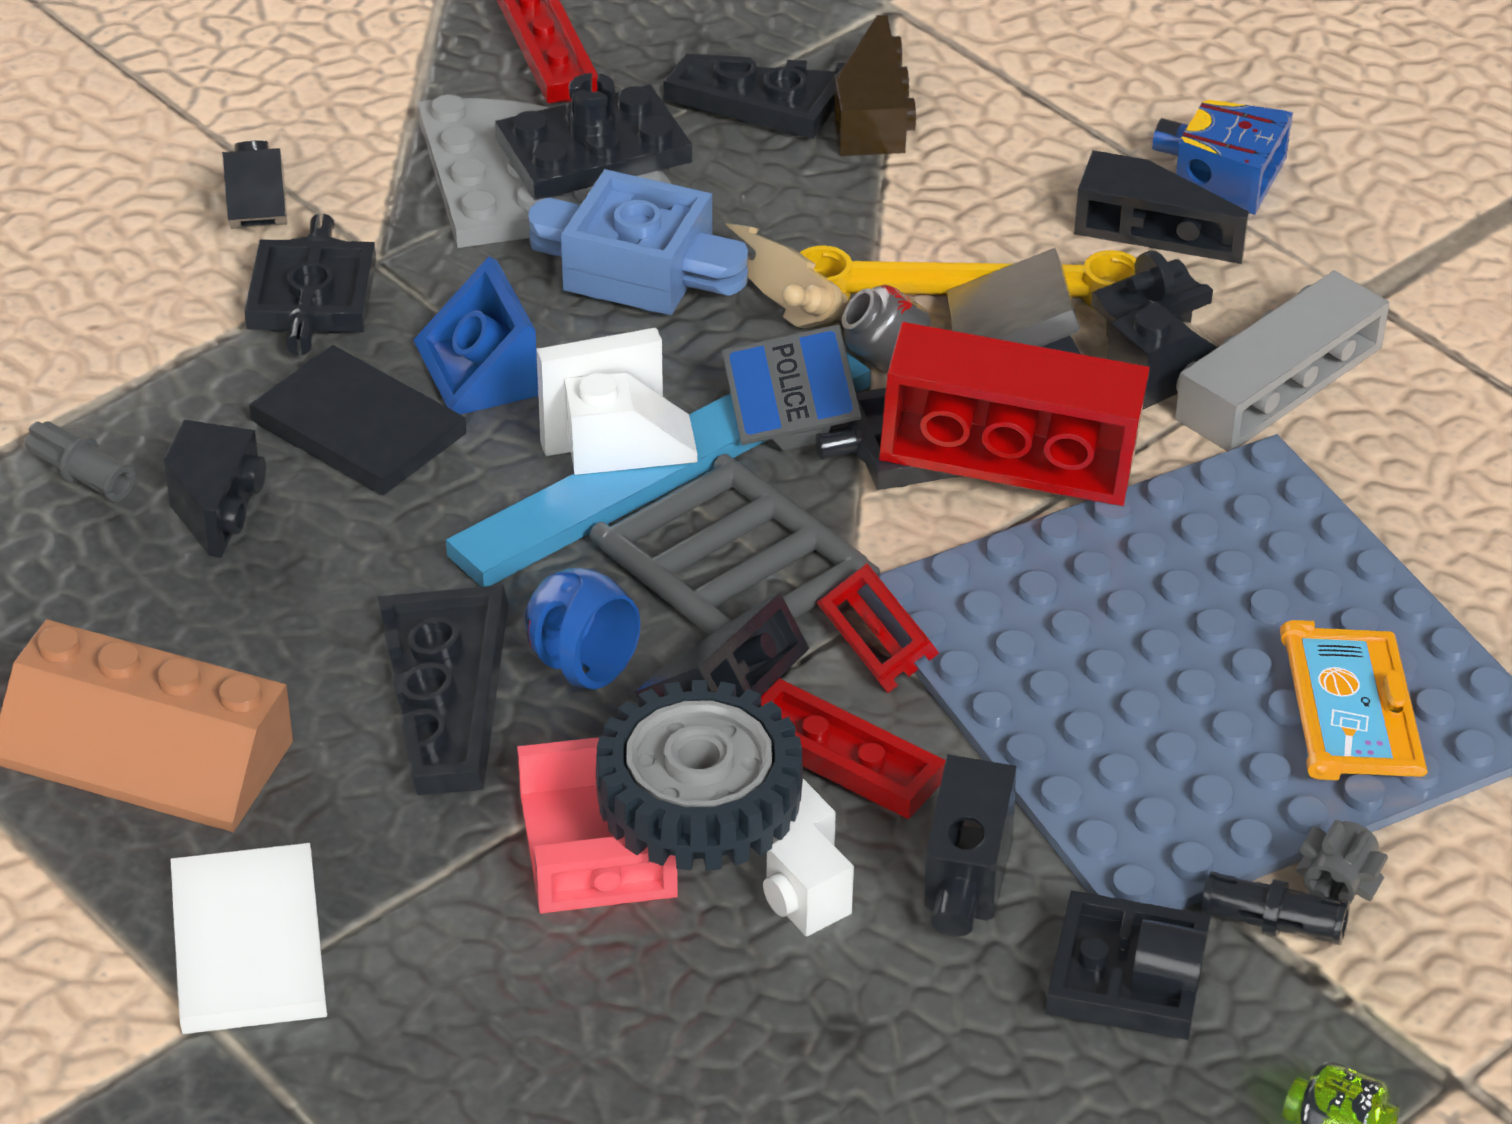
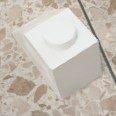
[565,372,697,475]

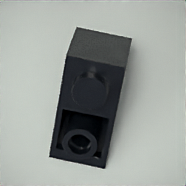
[222,140,287,229]
[164,420,266,558]

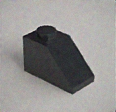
[1107,302,1220,410]

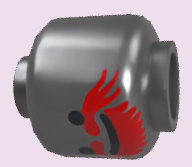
[842,284,931,373]

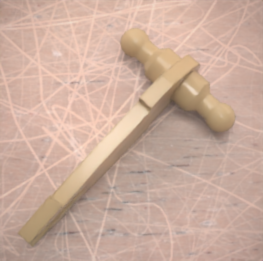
[725,223,851,329]

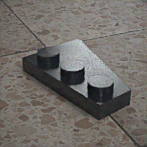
[664,53,845,139]

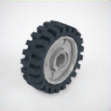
[596,680,803,871]

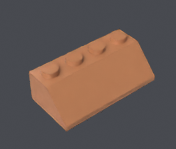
[0,619,293,833]

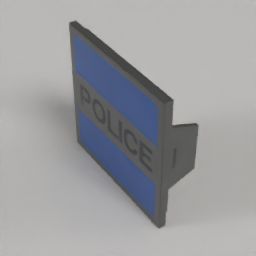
[722,324,862,451]

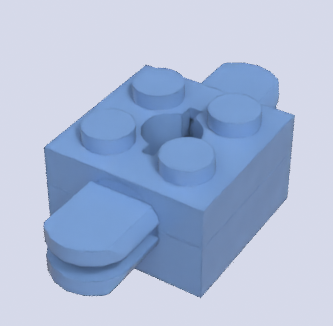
[528,169,748,315]

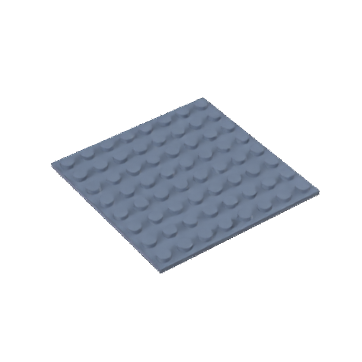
[857,434,1512,910]

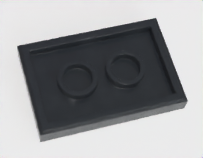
[249,345,467,496]

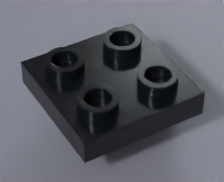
[1045,890,1211,1040]

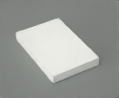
[171,843,327,1034]

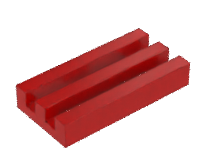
[817,563,939,693]

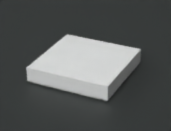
[536,328,663,457]

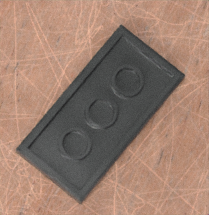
[947,248,1080,347]

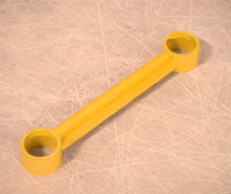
[800,245,1136,309]

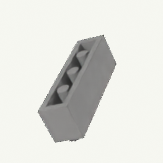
[1175,270,1390,451]

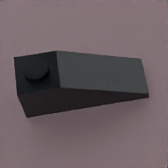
[1074,150,1249,264]
[635,592,810,699]

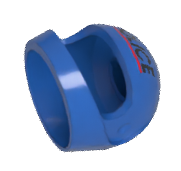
[524,568,641,690]

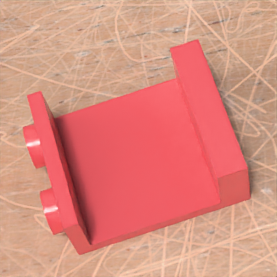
[517,737,678,914]

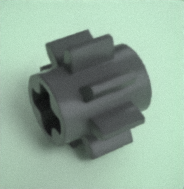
[1296,820,1388,904]

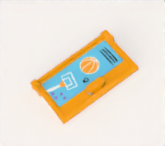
[1280,620,1428,780]

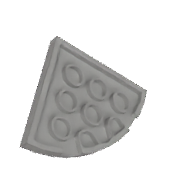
[417,95,671,248]

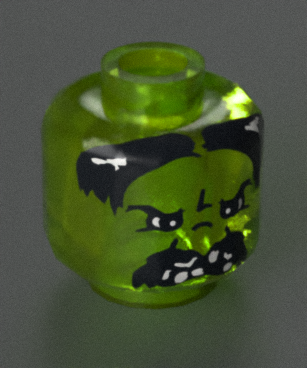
[1282,1062,1400,1124]

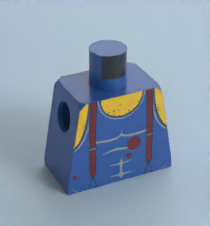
[1152,100,1293,215]

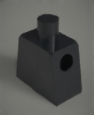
[925,754,1017,937]

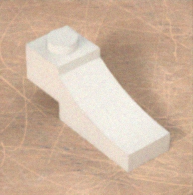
[763,779,854,937]

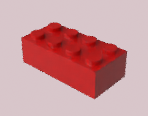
[879,321,1150,506]

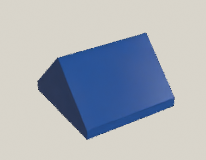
[413,256,538,415]

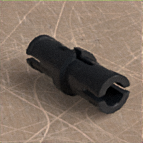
[1201,871,1350,945]

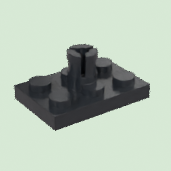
[495,73,692,201]

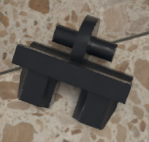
[1091,251,1213,338]

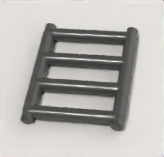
[589,454,880,636]

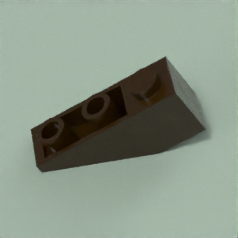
[834,15,916,156]

